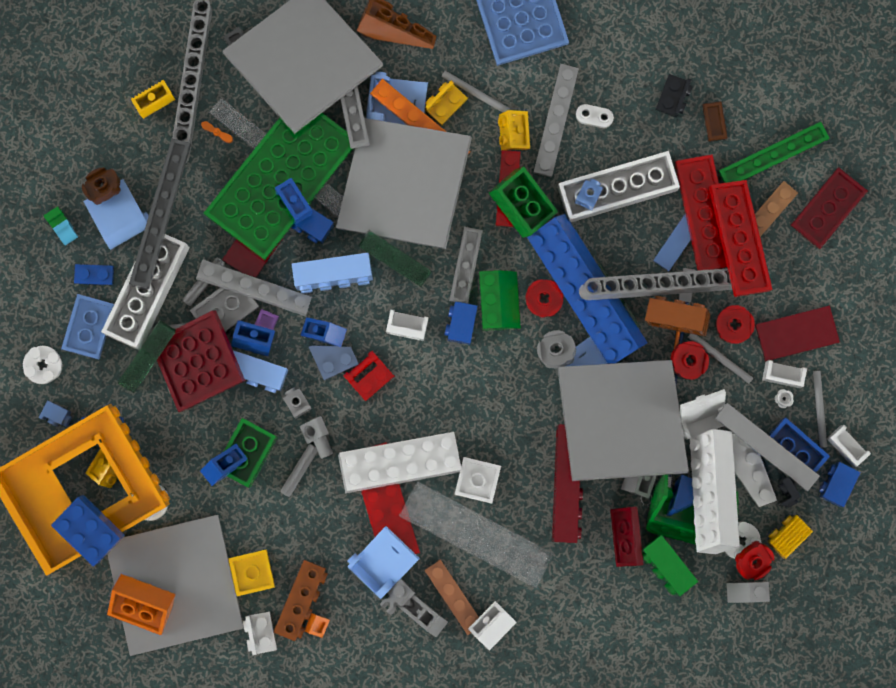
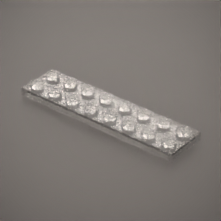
[399,482,554,588]

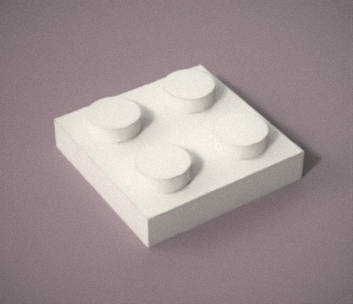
[455,457,501,504]

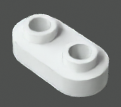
[576,104,614,128]

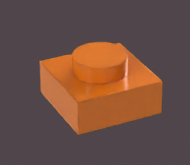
[304,613,330,638]

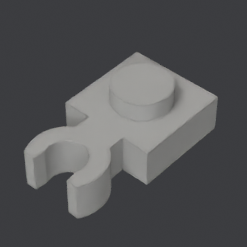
[380,579,415,615]

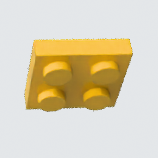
[228,549,275,596]

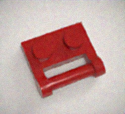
[343,351,395,402]

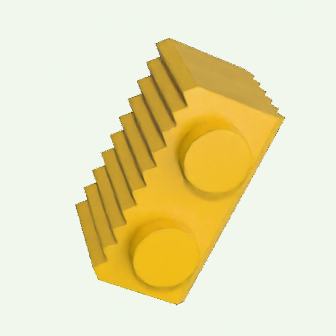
[131,80,176,119]
[767,515,813,559]

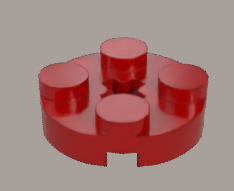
[525,279,563,318]
[715,305,755,344]
[670,341,709,380]
[735,541,774,580]

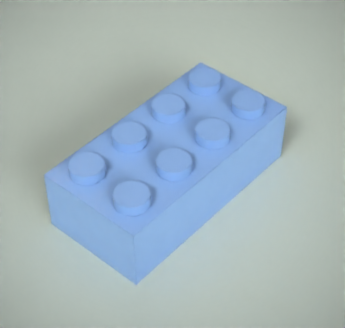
[292,253,373,294]

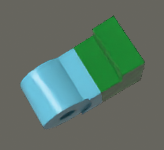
[43,206,78,246]

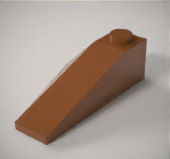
[357,0,437,49]

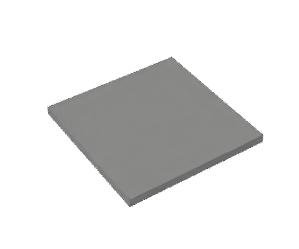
[223,0,383,134]
[336,118,472,249]
[558,360,689,481]
[107,515,244,656]

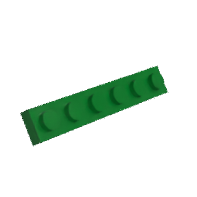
[719,122,829,183]

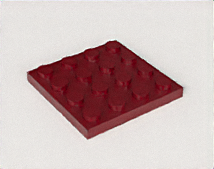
[149,310,245,412]

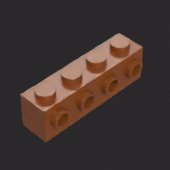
[273,560,328,641]

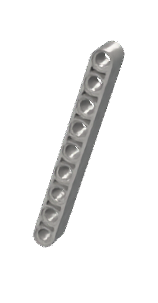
[172,0,212,163]
[579,269,732,300]

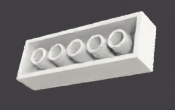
[557,151,680,222]
[101,234,190,351]
[690,429,740,554]
[338,432,462,493]

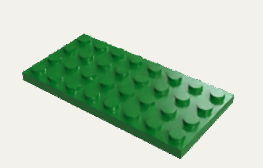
[204,113,353,260]

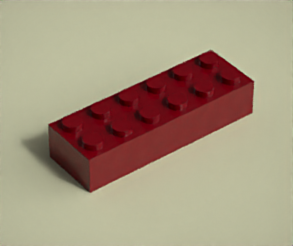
[552,424,583,543]

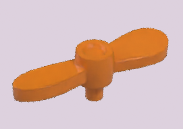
[201,121,233,143]

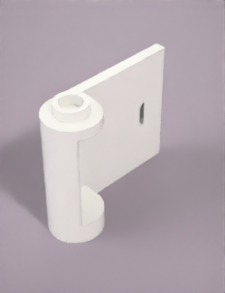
[680,389,726,440]

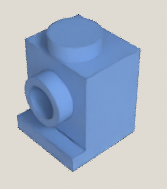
[575,179,603,211]
[39,401,72,427]

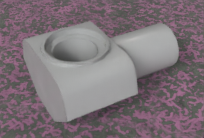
[300,416,333,459]

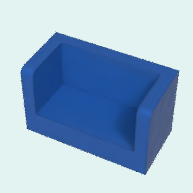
[275,178,312,224]

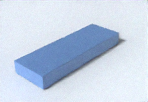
[653,215,691,272]

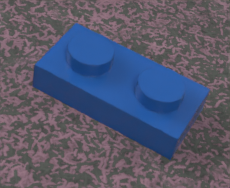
[74,264,114,285]

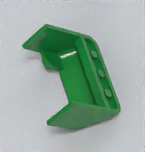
[646,475,738,545]

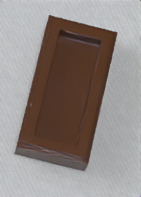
[702,101,728,142]

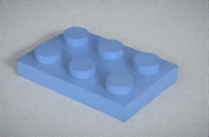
[61,294,114,360]

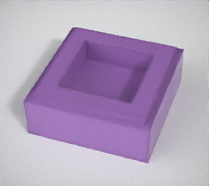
[254,309,279,330]

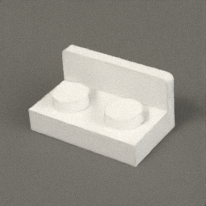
[243,611,277,655]

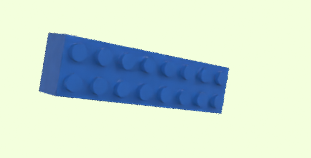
[527,214,648,364]

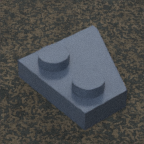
[309,346,358,381]

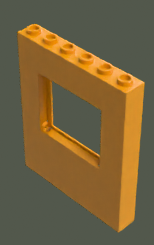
[0,404,170,576]

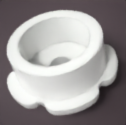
[775,389,794,408]

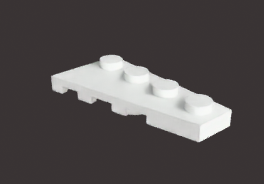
[732,434,777,507]

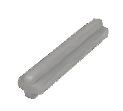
[183,257,225,306]
[281,444,318,497]

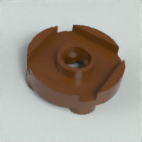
[82,167,121,205]

